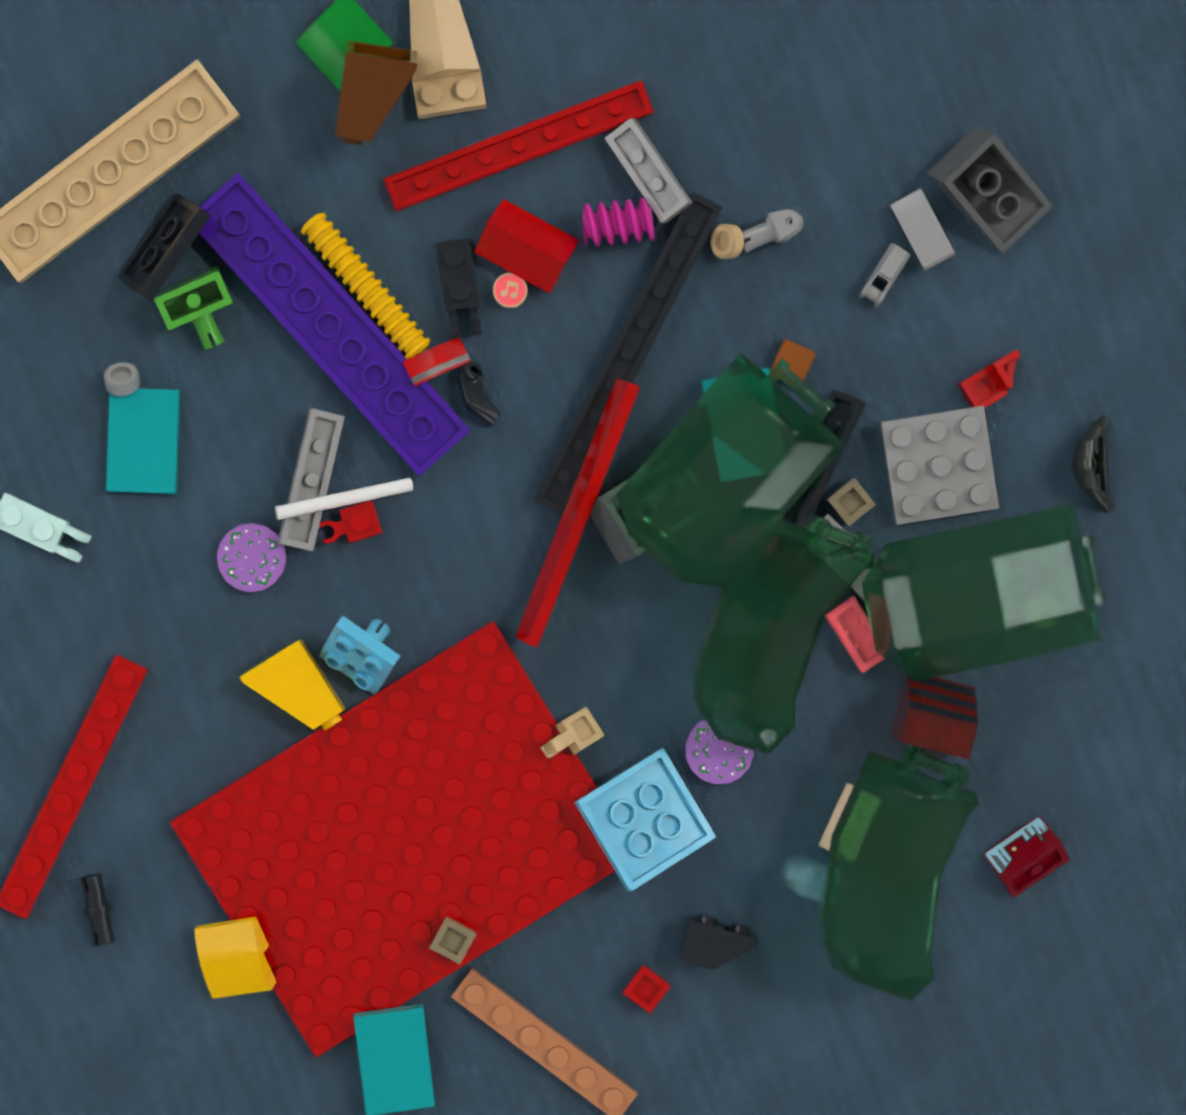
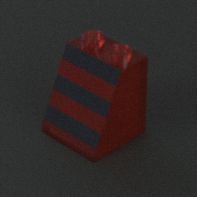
[890,670,978,760]

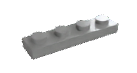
[277,408,345,551]

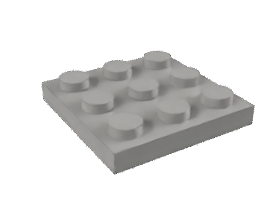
[880,406,999,525]

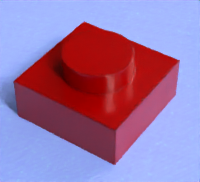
[622,964,671,1014]

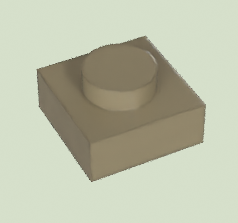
[826,478,876,526]
[429,916,477,965]

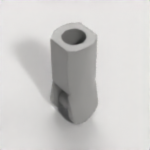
[858,243,911,308]

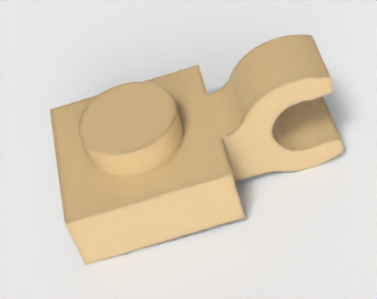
[540,707,605,759]

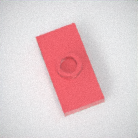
[824,596,891,673]

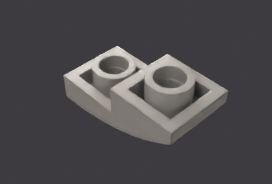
[890,189,956,271]

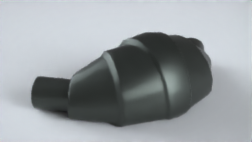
[1071,416,1115,512]

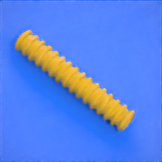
[301,212,431,359]

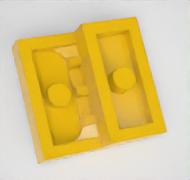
[194,916,277,999]

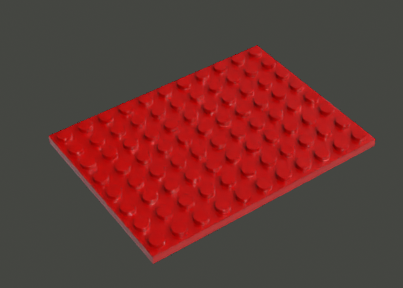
[170,621,615,1058]

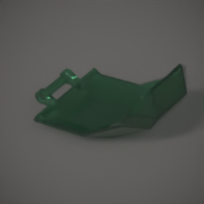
[617,353,846,587]
[862,504,1107,680]
[694,517,874,754]
[819,745,979,1001]

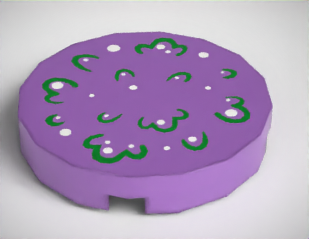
[217,523,287,592]
[685,715,754,784]

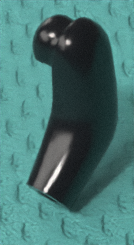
[459,361,502,427]

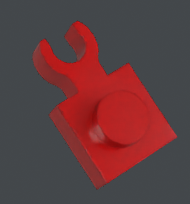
[319,500,383,543]

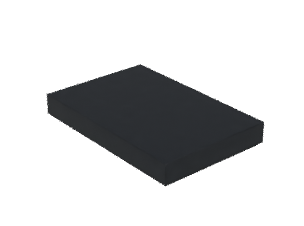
[117,193,211,302]

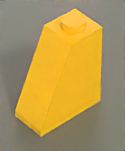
[240,639,346,731]

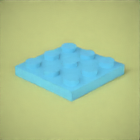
[574,748,716,892]

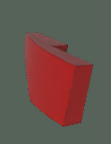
[957,349,1020,409]

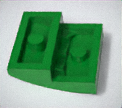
[296,0,394,93]

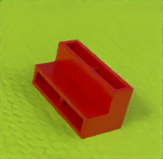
[474,199,579,294]

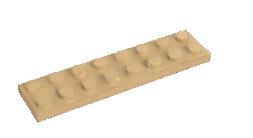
[0,59,241,283]

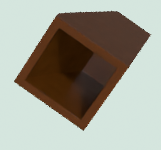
[335,40,417,145]

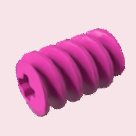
[582,198,654,248]

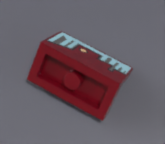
[983,816,1070,898]

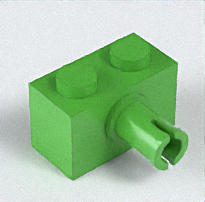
[154,266,233,350]

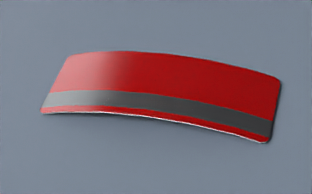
[403,338,471,386]

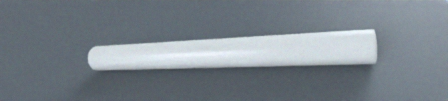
[275,477,413,520]

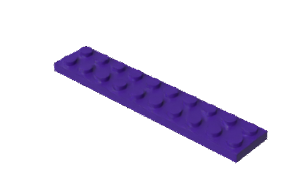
[199,173,471,477]

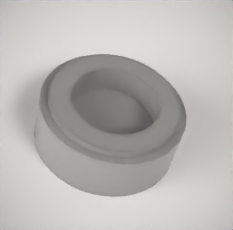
[104,362,140,396]

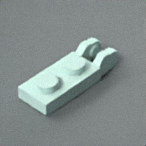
[0,493,92,563]

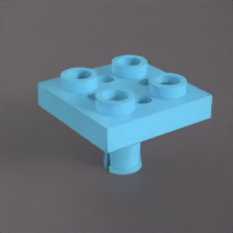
[319,616,400,695]

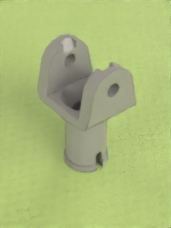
[742,209,804,253]

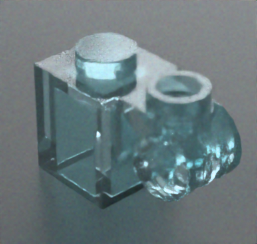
[780,851,837,904]

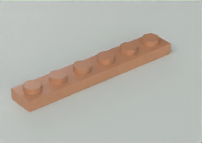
[451,967,638,1115]

